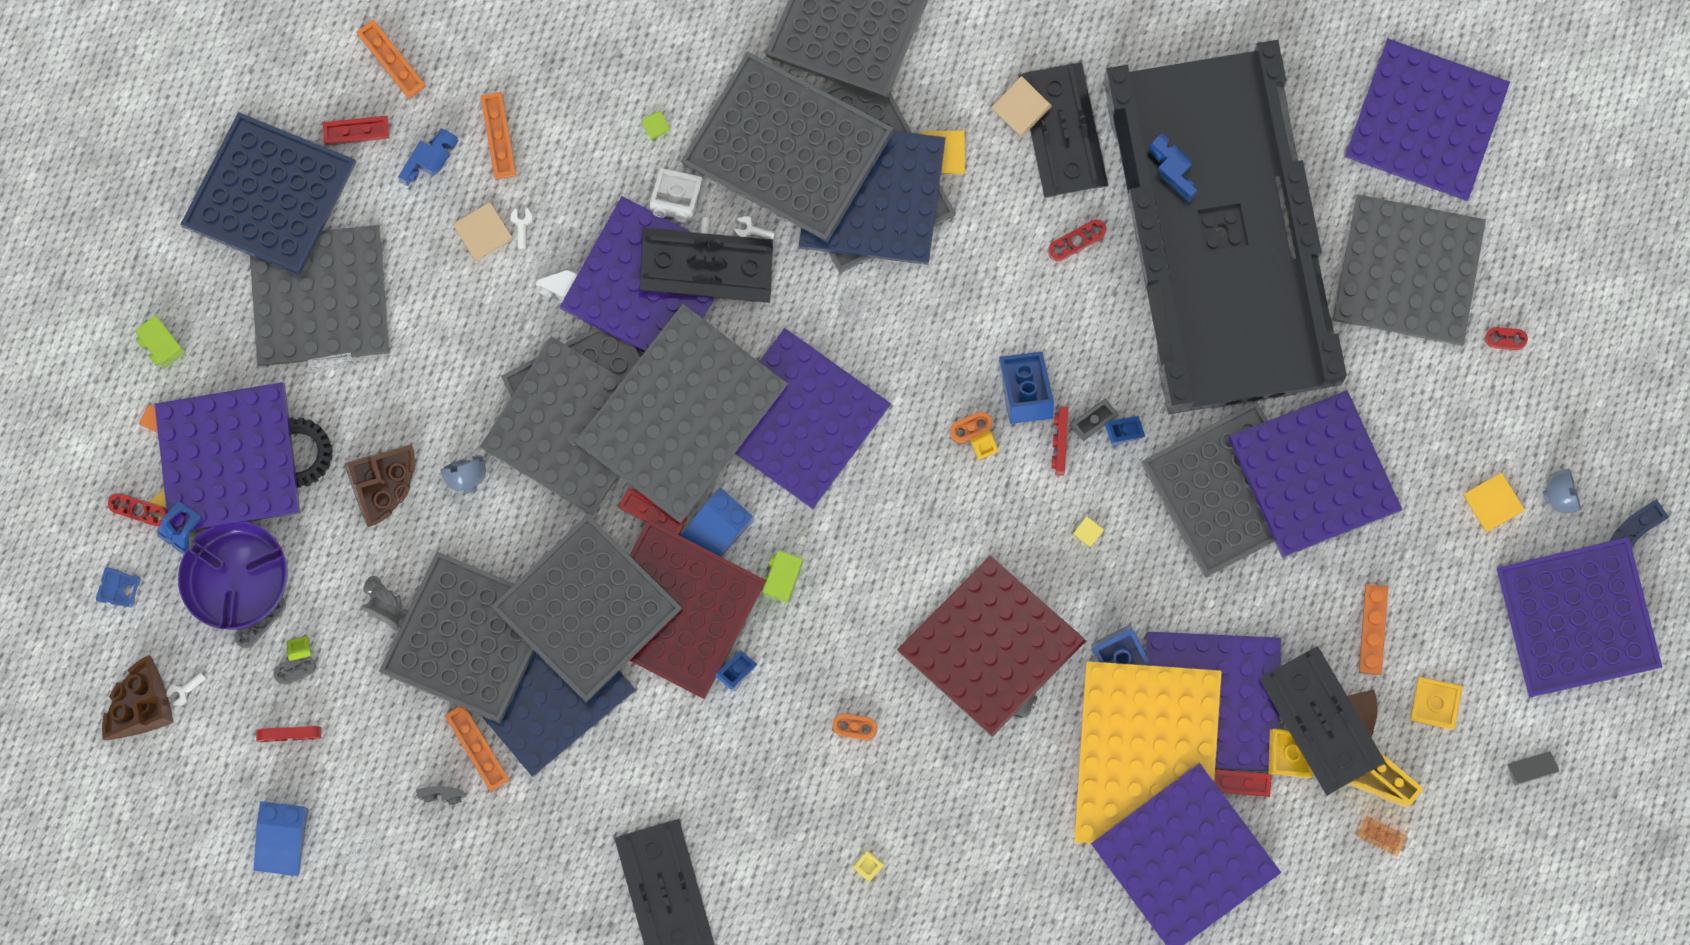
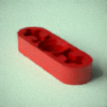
[1048,219,1106,262]
[108,493,168,526]
[256,726,321,742]

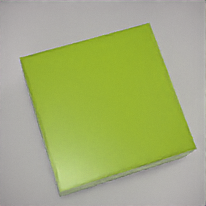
[641,111,670,141]
[286,636,311,661]

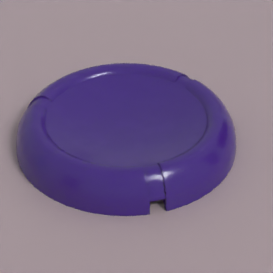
[178,521,288,630]

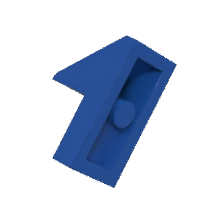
[1105,416,1146,448]
[715,650,757,691]

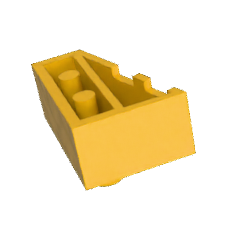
[1348,752,1424,808]

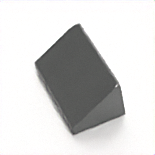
[1070,398,1119,441]
[1507,752,1560,786]

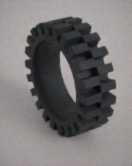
[289,417,333,488]

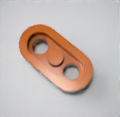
[950,412,992,444]
[833,714,877,741]

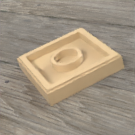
[991,76,1052,137]
[453,202,513,262]

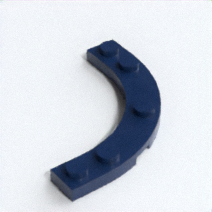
[1609,499,1669,547]

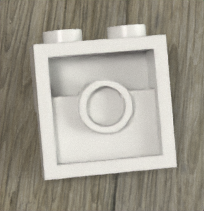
[650,168,703,223]

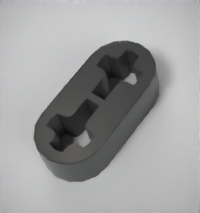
[274,656,316,685]

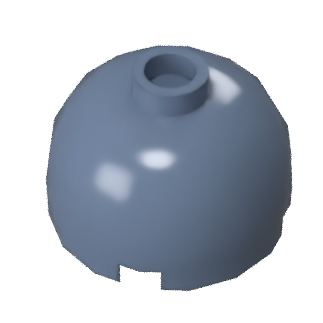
[440,455,486,494]
[1543,468,1581,514]

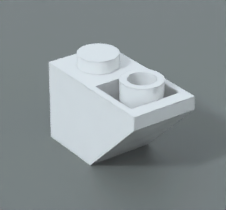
[536,270,577,303]

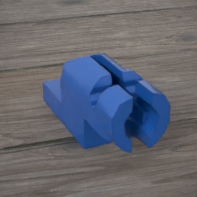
[398,128,459,186]
[1148,133,1197,202]

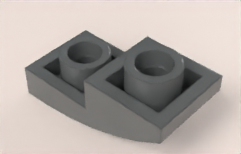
[416,786,466,805]

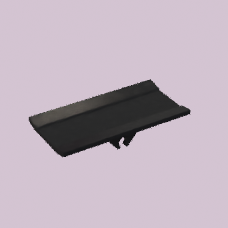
[1019,63,1108,198]
[639,227,773,303]
[1259,646,1386,796]
[614,819,715,945]

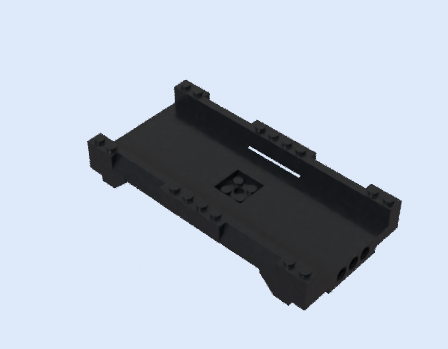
[1103,40,1347,415]

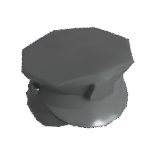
[362,576,408,630]

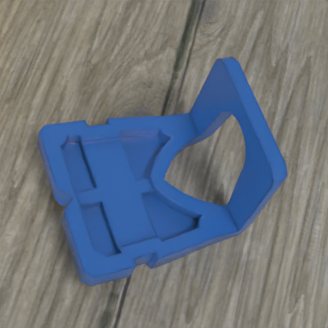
[157,502,201,554]
[96,567,141,607]

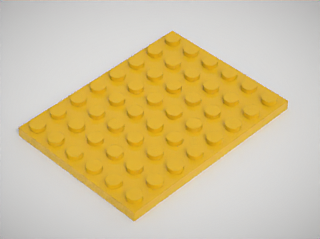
[1074,661,1221,843]

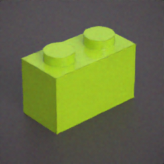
[135,315,185,369]
[763,550,803,604]

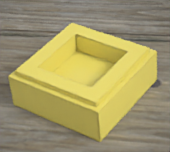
[1073,517,1104,548]
[852,850,884,882]

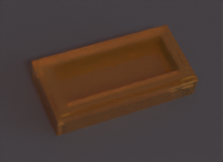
[1356,816,1407,857]

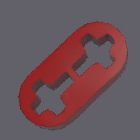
[1485,327,1528,350]

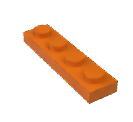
[356,20,426,99]
[480,92,517,180]
[1359,584,1388,675]
[445,707,510,792]

